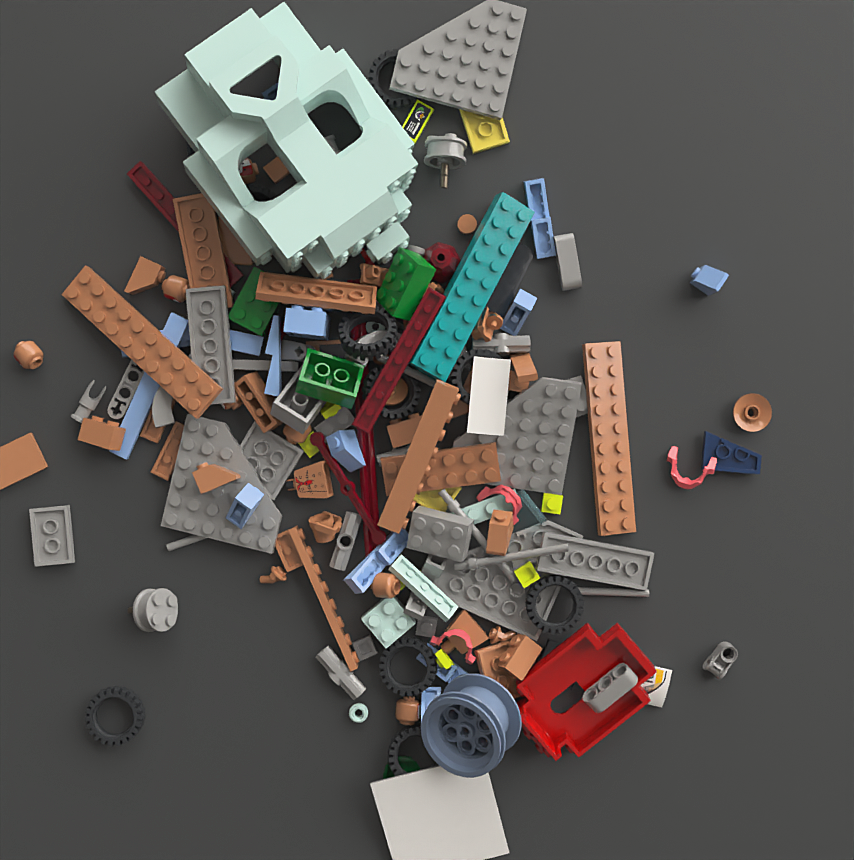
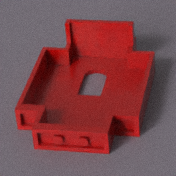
[516,623,657,761]

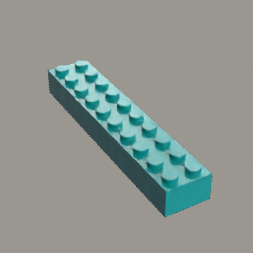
[408,192,535,382]

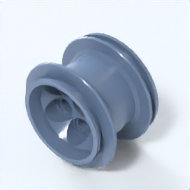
[421,674,522,778]

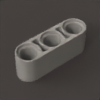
[553,233,582,291]
[582,663,638,713]

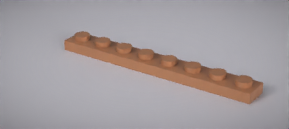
[288,525,360,672]

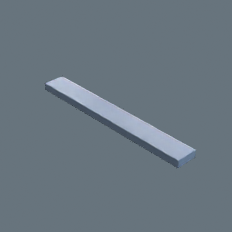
[109,312,189,460]

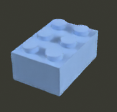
[283,305,331,341]

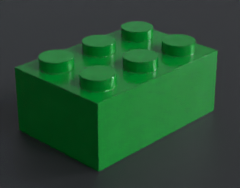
[376,247,436,321]
[228,267,283,337]
[295,348,365,409]

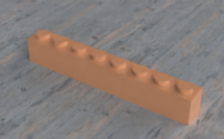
[377,379,461,534]

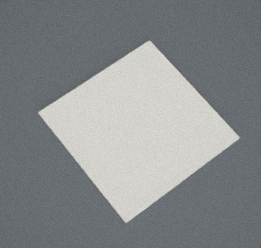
[370,765,509,860]

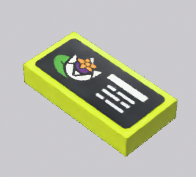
[402,100,434,144]

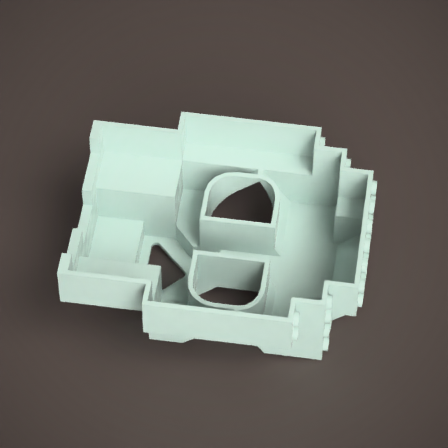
[155,2,418,279]

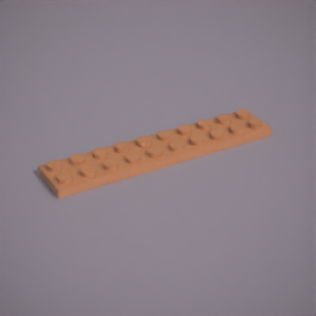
[61,265,223,419]
[582,341,636,536]

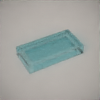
[516,489,547,524]

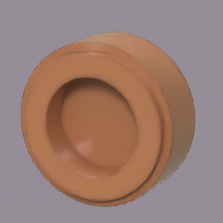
[458,214,477,234]

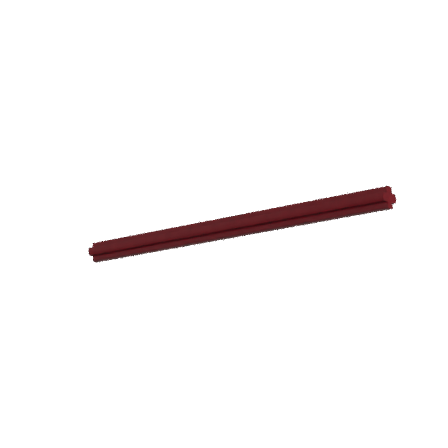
[347,279,383,587]

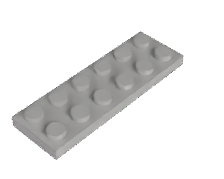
[186,285,236,405]
[535,531,655,591]

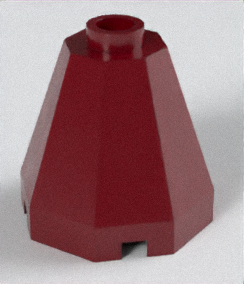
[423,242,461,284]

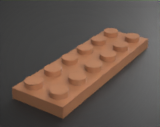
[173,193,234,308]
[256,272,377,314]
[381,442,501,496]

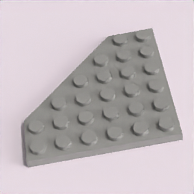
[389,0,527,120]
[453,377,582,495]
[161,414,282,554]
[436,520,583,641]

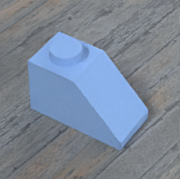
[690,265,729,296]
[500,289,537,336]
[326,429,366,472]
[226,483,264,529]

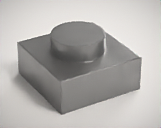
[415,616,438,638]
[352,635,378,661]

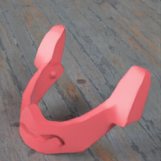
[667,446,717,489]
[476,485,522,525]
[429,629,476,665]

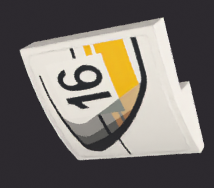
[641,666,672,707]

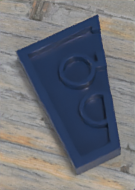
[701,431,762,474]

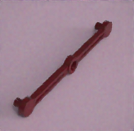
[310,432,386,545]

